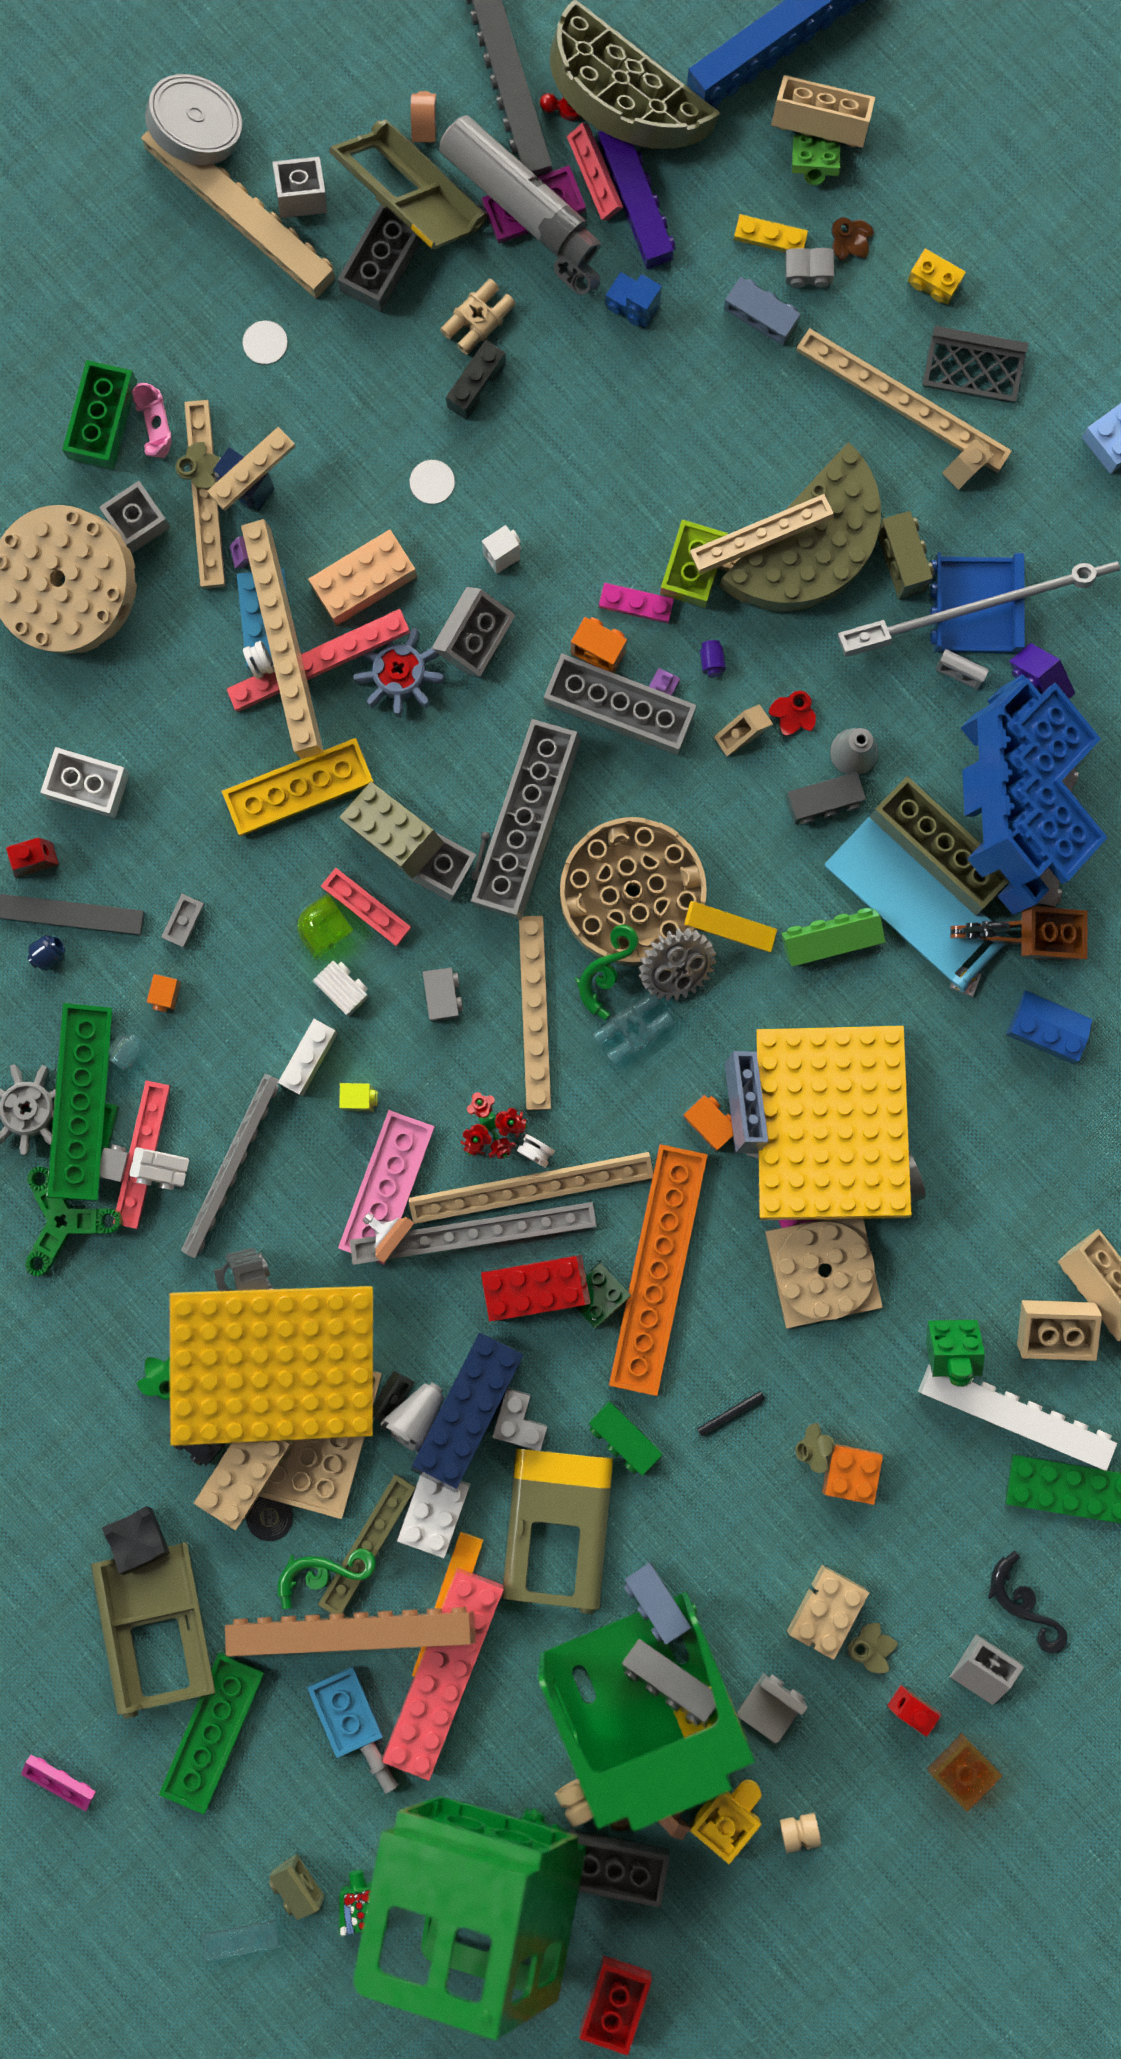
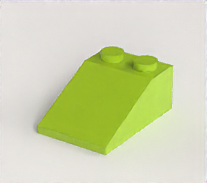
[660,519,728,608]

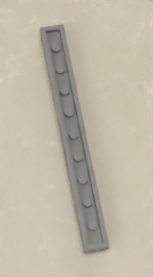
[349,1202,596,1265]

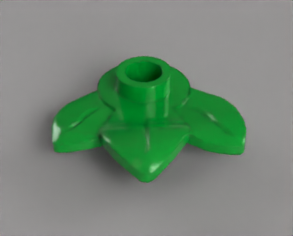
[136,1357,170,1400]

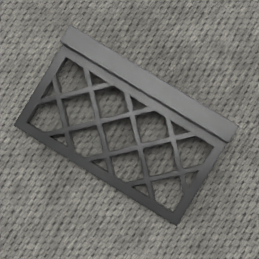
[922,326,1028,403]

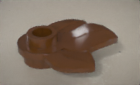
[832,217,874,261]

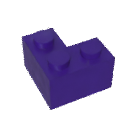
[1009,643,1076,699]

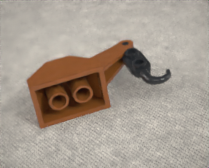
[950,906,1088,960]

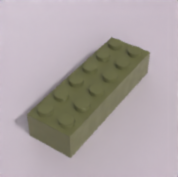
[869,776,1009,916]

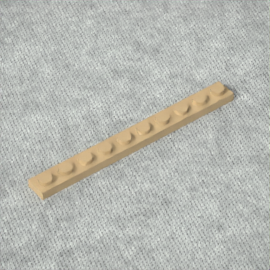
[796,328,1012,473]
[409,1152,653,1224]

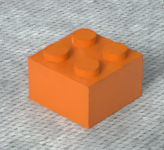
[571,617,627,673]
[822,1444,883,1505]

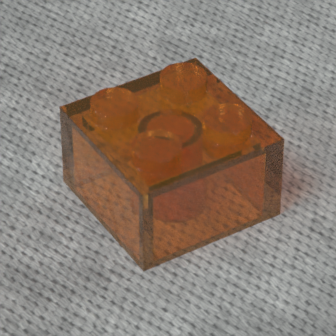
[927,1733,1002,1812]

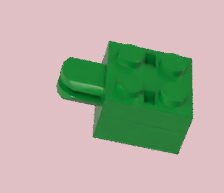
[926,1320,985,1387]

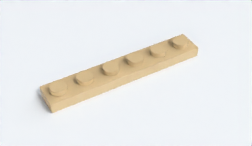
[690,494,834,575]

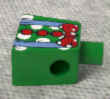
[339,1870,389,1936]

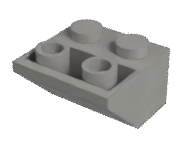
[950,1634,1024,1705]

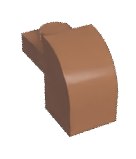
[411,91,437,142]

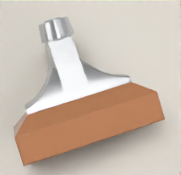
[362,1213,414,1263]

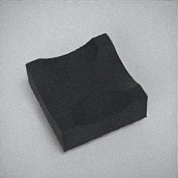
[102,1506,170,1575]

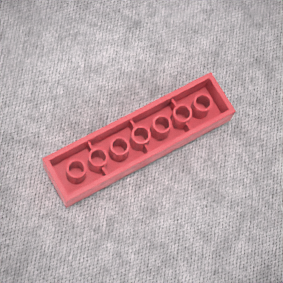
[382,1568,504,1780]

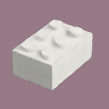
[40,747,130,819]
[397,1475,470,1558]

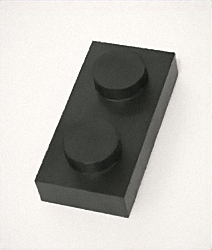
[373,1371,415,1421]

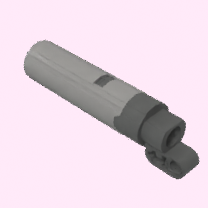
[439,115,602,295]

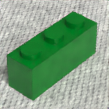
[589,1401,663,1476]

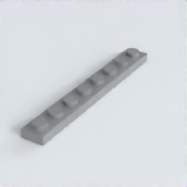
[181,1074,279,1258]

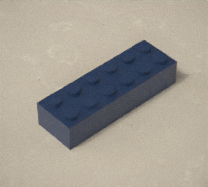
[411,1332,523,1493]

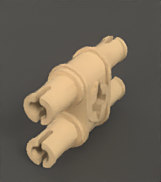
[440,279,516,355]

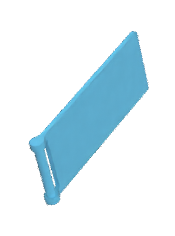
[824,816,1011,992]

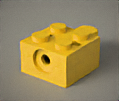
[689,1779,762,1864]

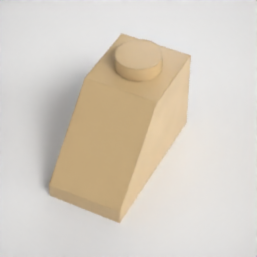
[942,438,994,490]
[714,704,773,756]

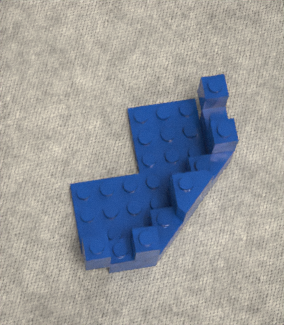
[961,674,1108,915]

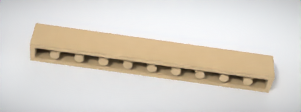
[141,130,335,299]
[241,519,324,759]

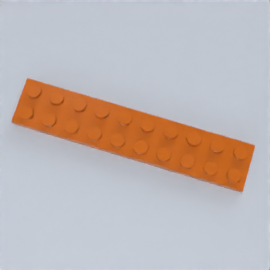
[609,1144,708,1396]

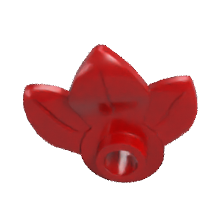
[768,691,816,736]

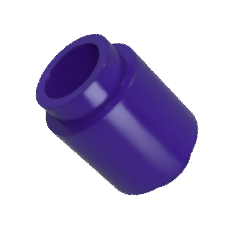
[700,640,726,678]

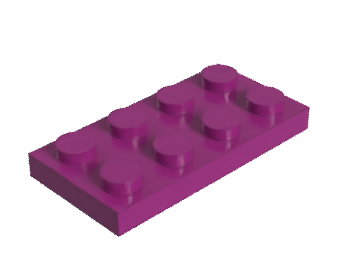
[482,166,586,244]

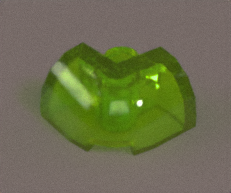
[297,893,354,960]

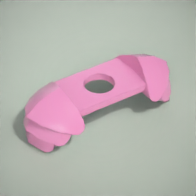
[131,383,172,458]

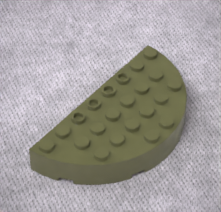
[549,0,720,149]
[719,442,881,611]

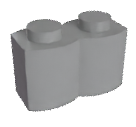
[785,248,834,288]

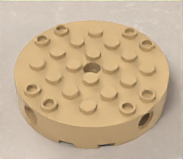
[0,505,137,654]
[560,817,707,966]

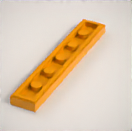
[412,1531,484,1677]

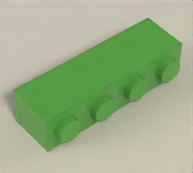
[781,908,885,967]

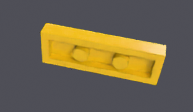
[734,214,808,253]

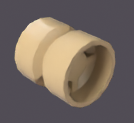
[555,1779,593,1827]
[780,1813,821,1854]

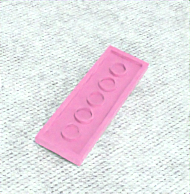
[338,1110,435,1265]

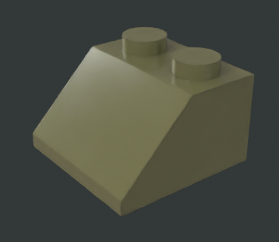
[269,1854,325,1920]

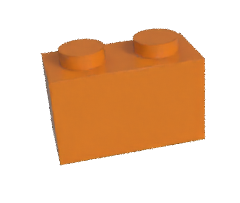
[682,1095,733,1151]

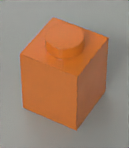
[147,974,181,1013]

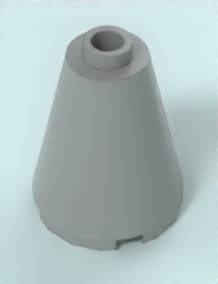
[830,728,878,775]
[380,1382,444,1454]

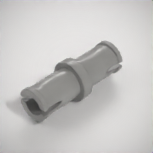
[360,1742,399,1794]

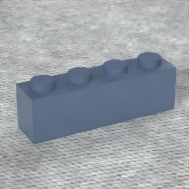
[724,1051,768,1154]

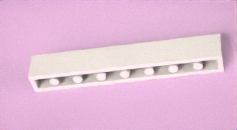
[918,1365,1117,1471]

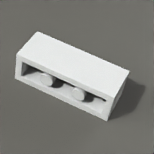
[278,1019,338,1096]

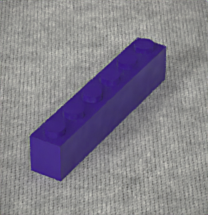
[598,131,676,269]

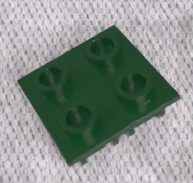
[575,1262,631,1330]

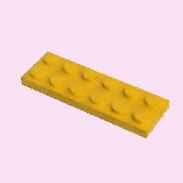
[222,738,374,837]

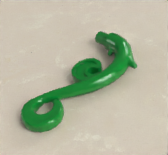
[575,924,639,1021]
[277,1548,376,1609]

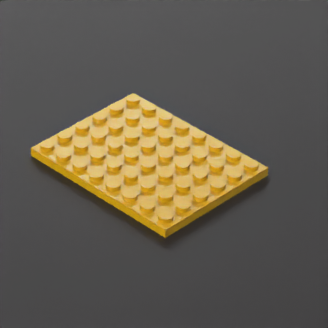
[757,1026,911,1220]
[169,1286,373,1446]

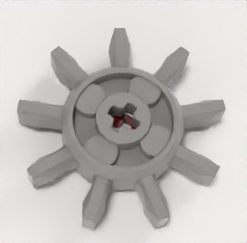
[0,1064,55,1156]

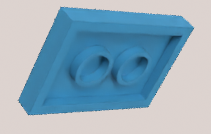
[307,1666,383,1758]

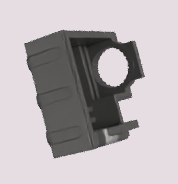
[214,1247,273,1291]

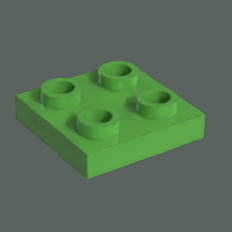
[791,135,840,185]

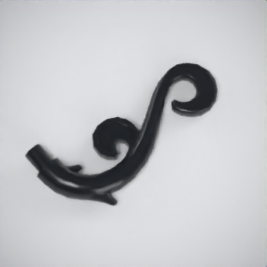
[988,1550,1068,1654]

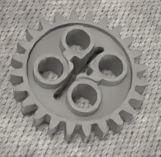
[639,928,716,1001]

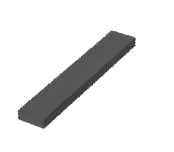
[0,894,145,935]

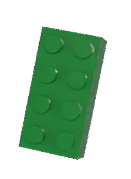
[62,360,137,470]

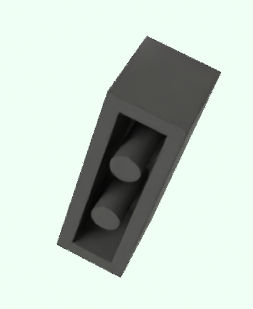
[786,772,866,825]

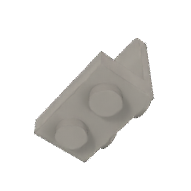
[737,1673,807,1742]

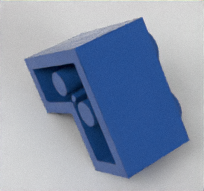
[605,272,662,328]

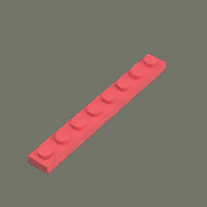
[227,609,411,712]

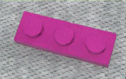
[599,583,674,624]
[21,1755,96,1812]

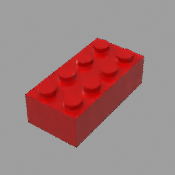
[481,1255,590,1322]

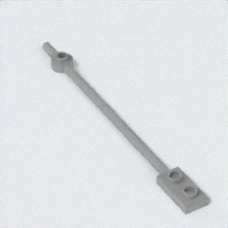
[838,561,1120,657]

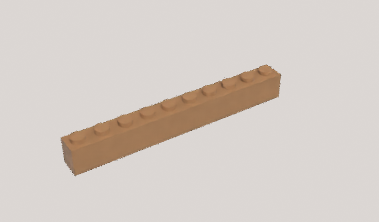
[225,1607,476,1656]

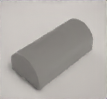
[935,649,989,690]

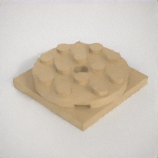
[765,1219,883,1328]

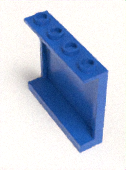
[930,552,1025,653]

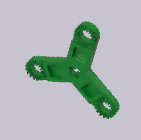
[25,1167,123,1276]

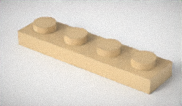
[207,427,296,511]

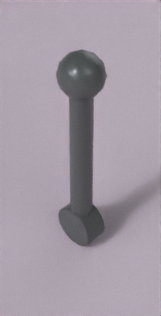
[471,832,490,881]

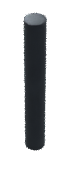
[697,1391,765,1437]

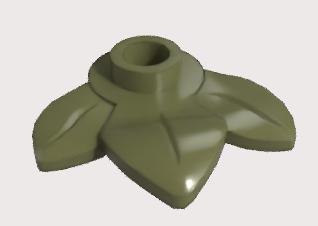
[176,442,221,489]
[795,1423,835,1473]
[848,1623,898,1673]

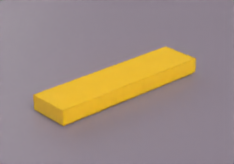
[684,901,777,952]

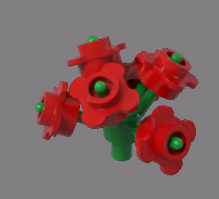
[460,1092,528,1159]

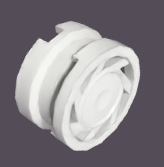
[243,641,275,679]
[517,1134,555,1168]

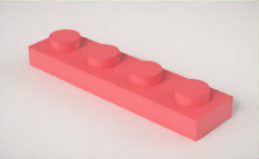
[567,123,623,221]
[321,868,411,947]

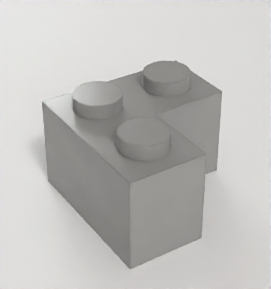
[493,1387,547,1451]

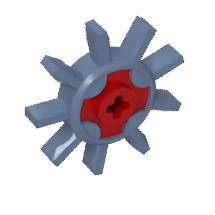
[353,628,445,718]

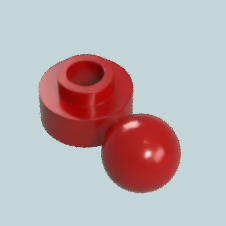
[540,93,580,121]

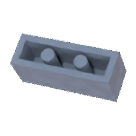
[724,277,800,346]
[624,1563,691,1644]

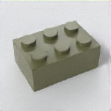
[878,511,934,600]

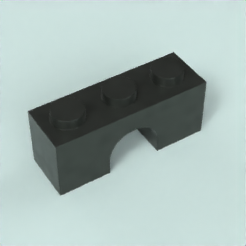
[446,340,506,420]

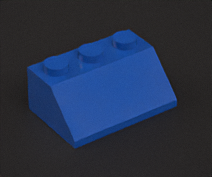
[1006,990,1092,1064]

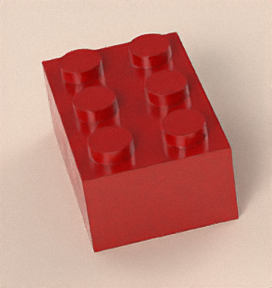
[579,1955,652,2056]

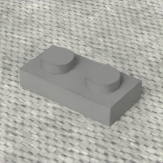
[161,894,205,948]

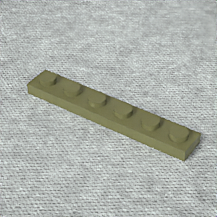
[318,1474,416,1614]

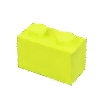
[339,1083,378,1111]

